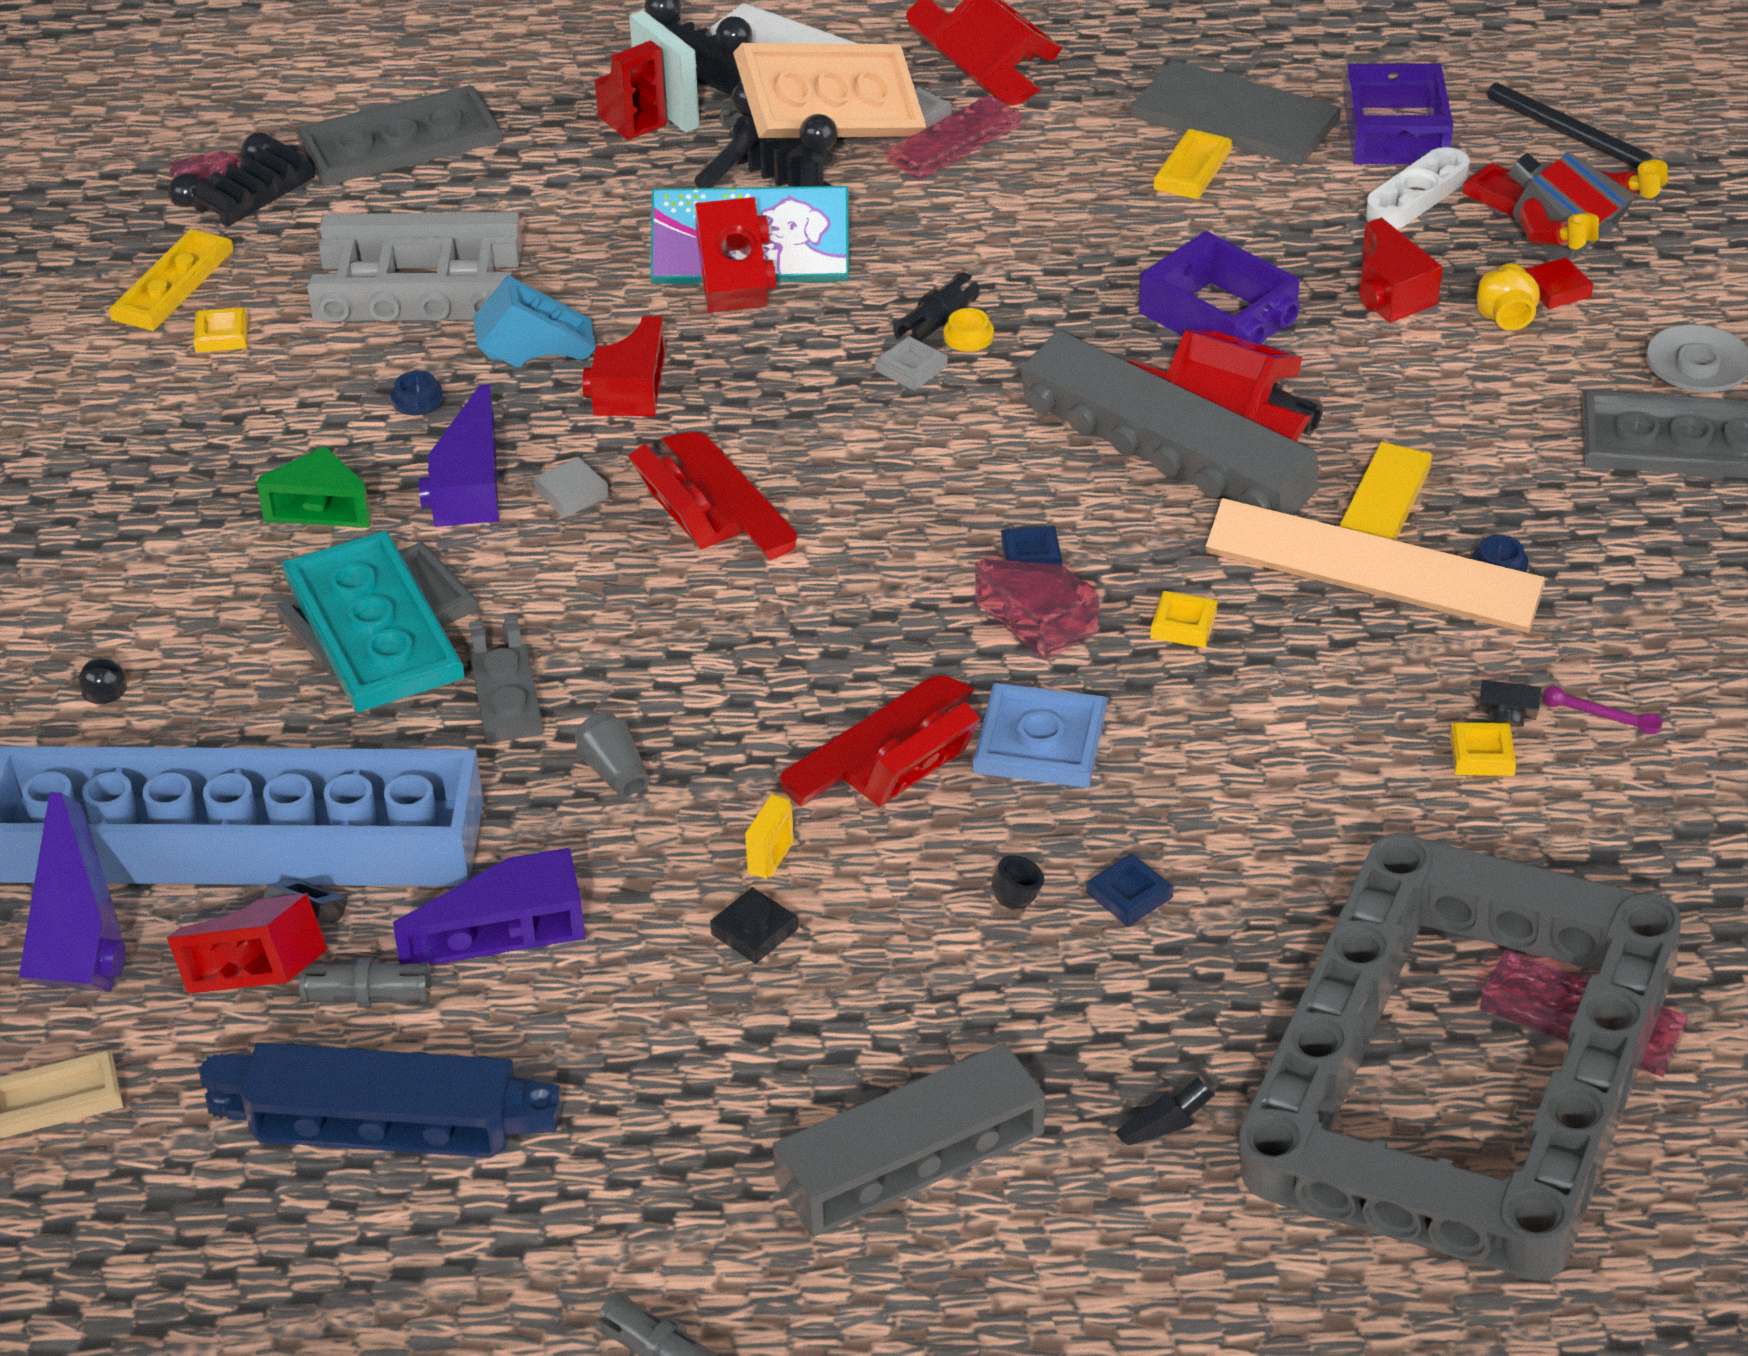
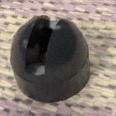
[79,657,127,704]
[991,855,1044,910]

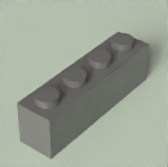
[773,1042,1045,1238]

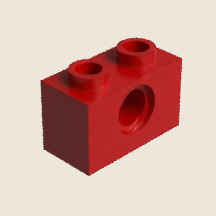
[695,197,776,313]

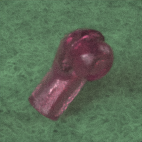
[169,150,239,179]

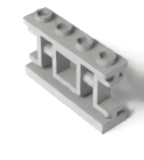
[307,212,522,322]

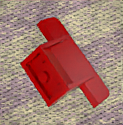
[906,0,1062,106]
[1126,329,1312,442]
[628,432,797,561]
[780,675,981,807]

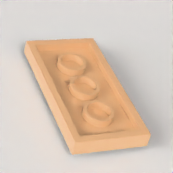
[733,43,926,138]

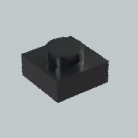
[1477,680,1542,727]
[263,878,348,926]
[710,887,798,964]

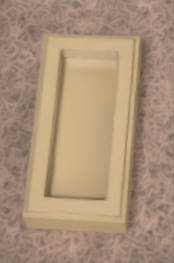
[0,1050,123,1138]

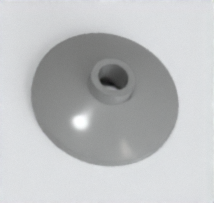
[1646,324,1748,392]

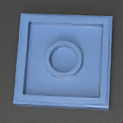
[973,683,1107,788]

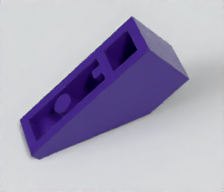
[419,384,499,527]
[19,792,126,992]
[393,848,585,965]

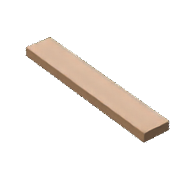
[1205,498,1545,633]

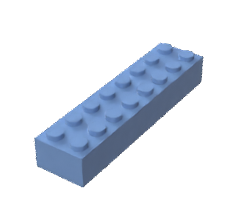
[0,746,483,886]

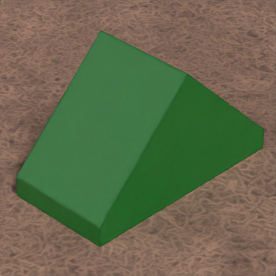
[257,446,371,528]

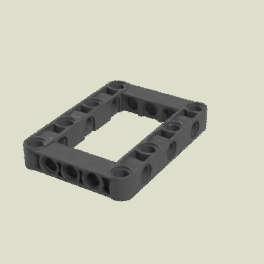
[1239,833,1681,1281]

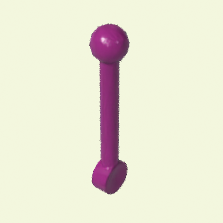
[1542,685,1663,734]

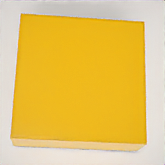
[193,307,248,352]
[1150,591,1218,648]
[1450,723,1516,776]
[745,794,794,879]

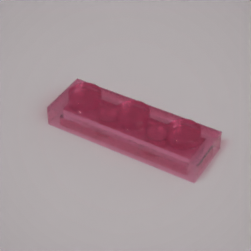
[887,95,1021,181]
[1480,950,1688,1078]

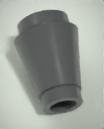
[575,712,650,798]

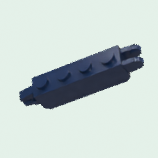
[198,1042,562,1158]

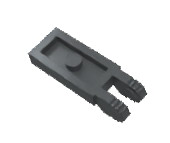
[469,615,543,744]

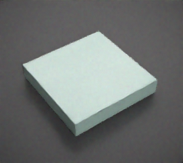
[629,10,700,133]

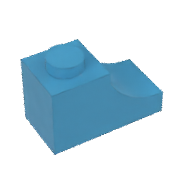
[473,275,596,367]

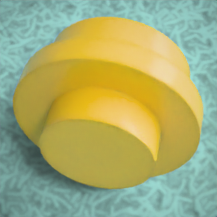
[944,308,994,352]

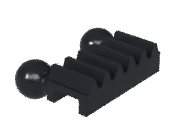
[644,0,753,96]
[732,80,838,187]
[168,132,315,227]

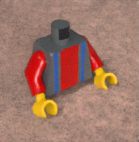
[1508,153,1668,261]

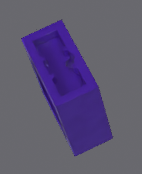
[1344,63,1453,164]
[1139,231,1300,344]

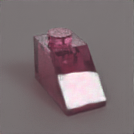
[975,559,1099,661]

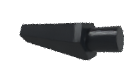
[1115,1075,1215,1146]

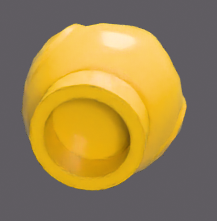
[1477,263,1540,330]

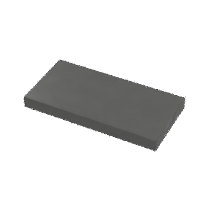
[1131,60,1341,166]
[295,85,503,187]
[1581,390,1748,478]

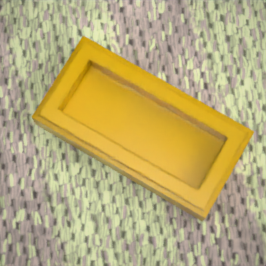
[1153,129,1232,200]

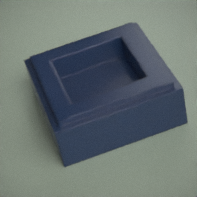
[1001,526,1062,577]
[1086,853,1174,927]

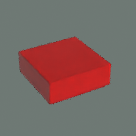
[1524,257,1594,309]

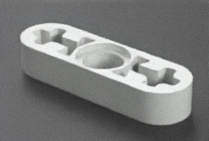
[1366,147,1470,229]

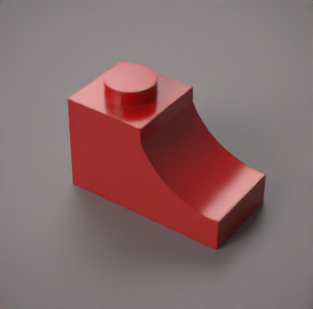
[595,40,667,141]
[1359,217,1443,323]
[582,316,666,417]
[167,893,328,994]

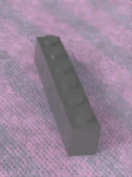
[1021,329,1319,515]

